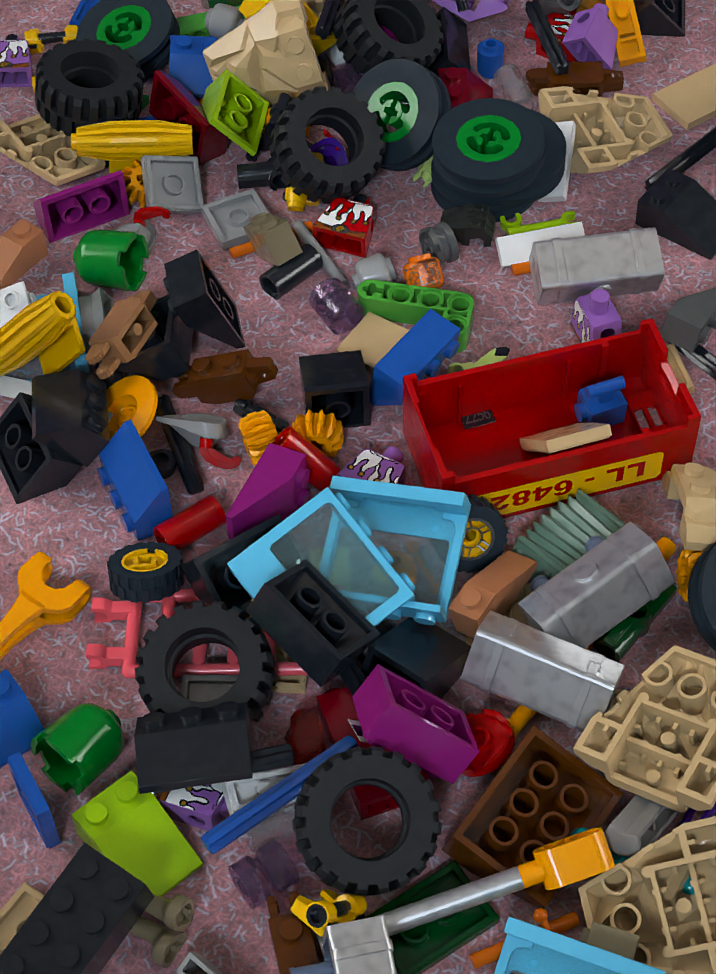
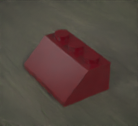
[438,67,493,109]
[149,70,228,165]

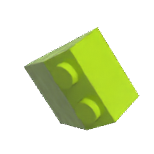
[201,69,269,156]
[71,770,203,897]

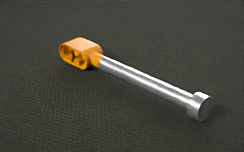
[316,827,615,958]

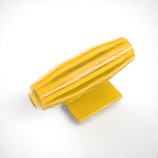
[71,120,193,185]
[0,291,86,377]

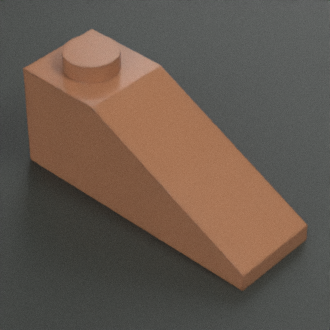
[0,219,48,289]
[448,550,539,639]

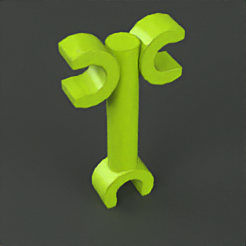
[500,211,579,236]

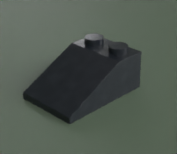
[635,168,716,260]
[163,250,245,349]

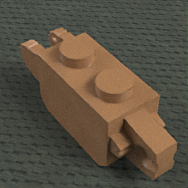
[85,290,158,379]

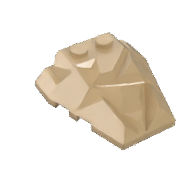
[202,0,331,105]
[538,86,673,174]
[0,114,105,187]
[661,463,716,551]
[573,645,716,813]
[578,816,716,974]

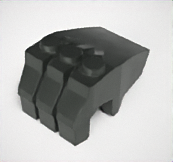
[440,204,496,247]

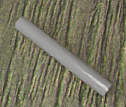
[292,220,348,288]

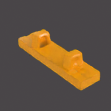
[605,0,647,67]

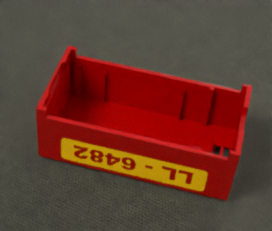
[403,318,701,518]

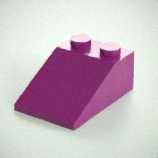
[226,443,311,539]

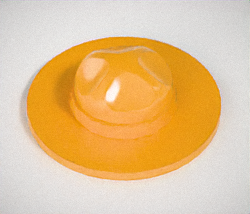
[106,375,158,441]

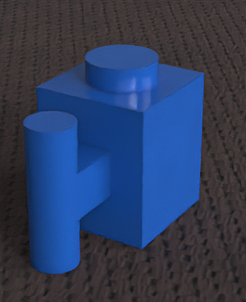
[574,376,628,426]

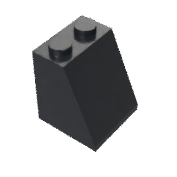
[299,350,371,428]
[362,617,471,699]

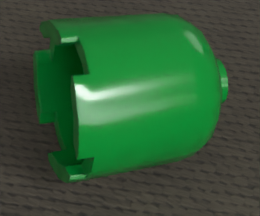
[73,229,149,291]
[30,703,124,796]

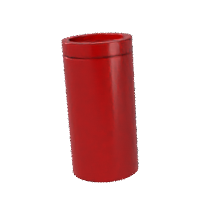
[272,426,340,491]
[153,495,226,550]

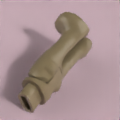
[129,894,194,968]

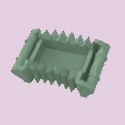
[512,489,626,580]

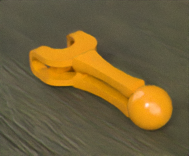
[0,552,93,661]

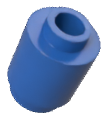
[477,38,505,79]

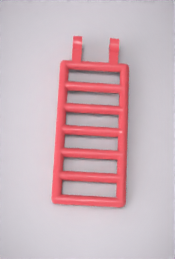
[86,586,347,678]

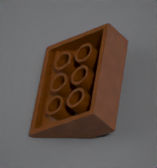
[441,725,624,909]

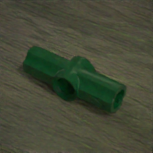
[594,584,677,663]

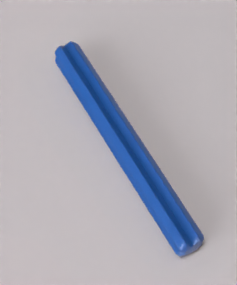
[201,736,359,854]

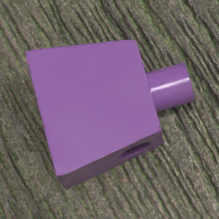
[562,3,618,70]

